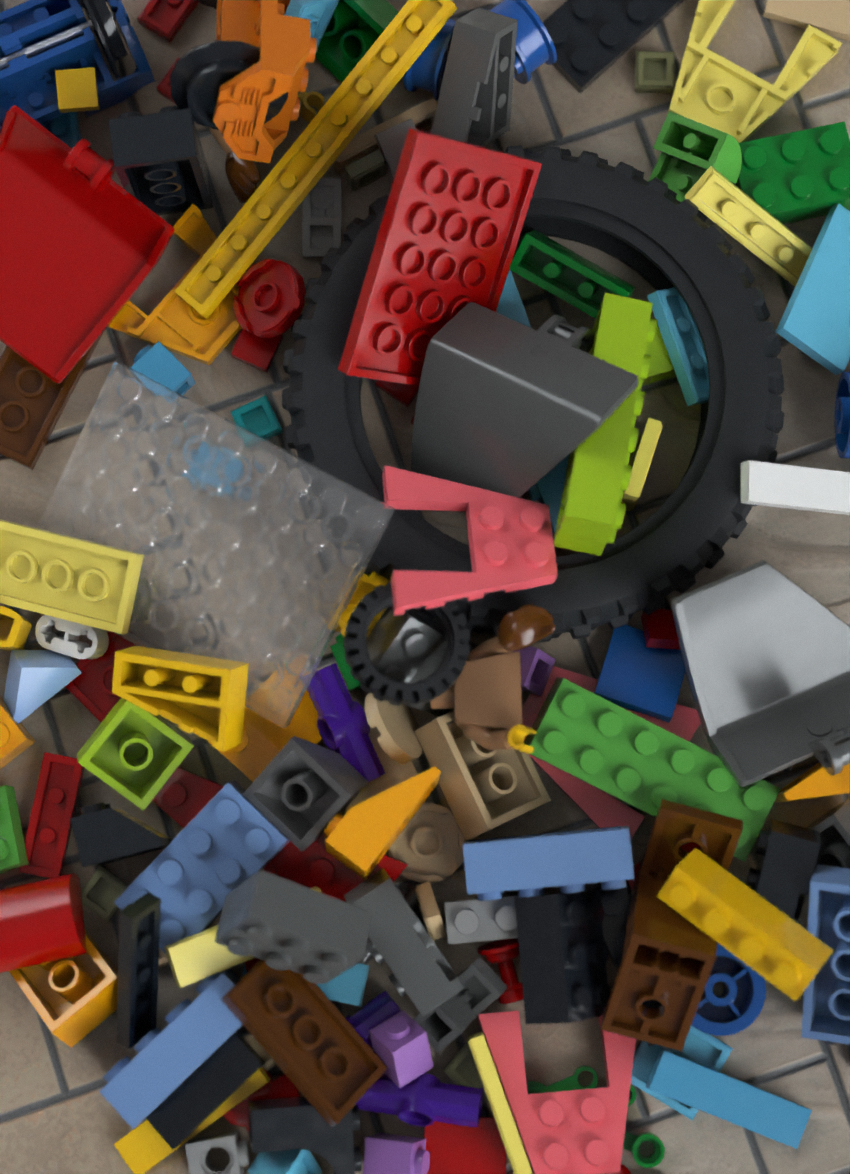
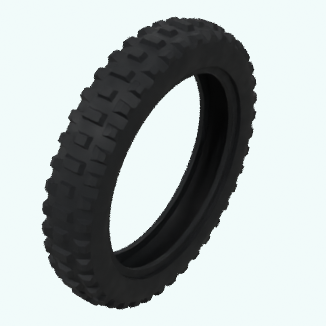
[282,145,784,642]

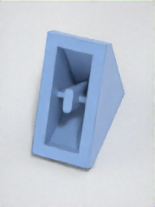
[3,650,82,724]

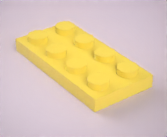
[0,519,144,634]

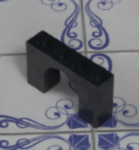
[248,1096,362,1174]

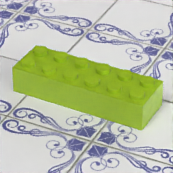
[553,293,657,556]

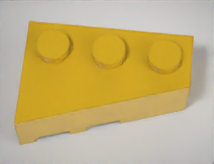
[112,646,249,752]

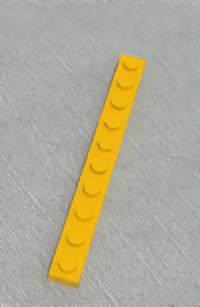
[174,0,457,319]

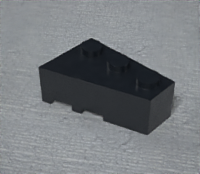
[745,819,821,926]

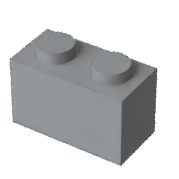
[444,895,519,944]

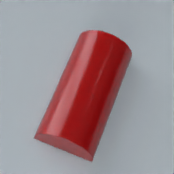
[0,873,87,973]

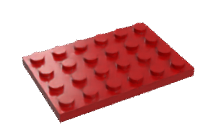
[338,128,542,386]

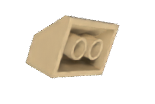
[414,710,551,841]

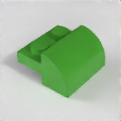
[648,111,742,202]

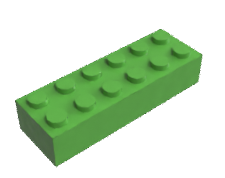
[523,677,781,862]

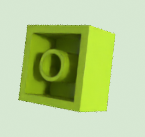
[77,698,194,811]

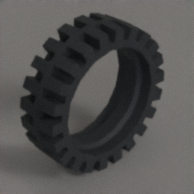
[344,581,470,707]

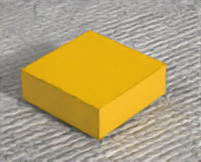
[55,67,100,113]

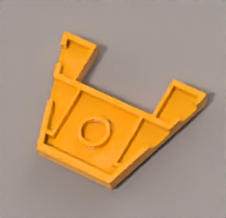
[108,204,242,366]

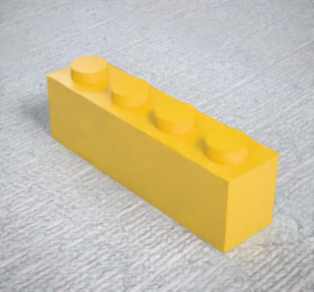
[657,847,834,1002]

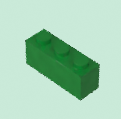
[510,229,636,319]

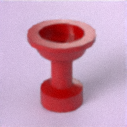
[477,938,524,1004]

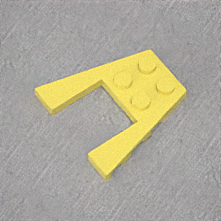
[667,0,842,143]

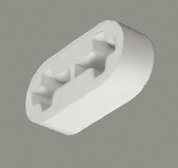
[35,615,109,659]

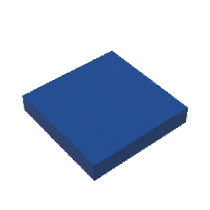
[594,625,686,723]

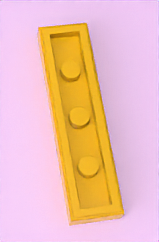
[113,1067,270,1174]

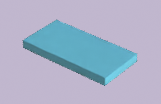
[776,203,850,375]

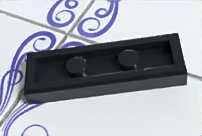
[146,1032,265,1149]

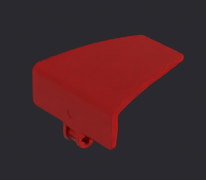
[0,105,175,384]

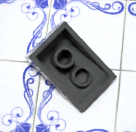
[366,606,478,717]

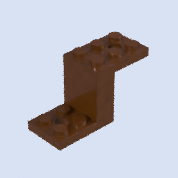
[601,799,743,1051]

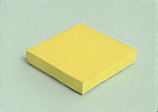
[621,418,663,512]

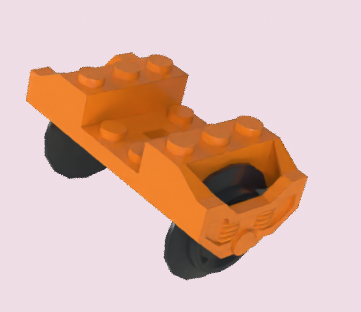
[170,0,317,163]

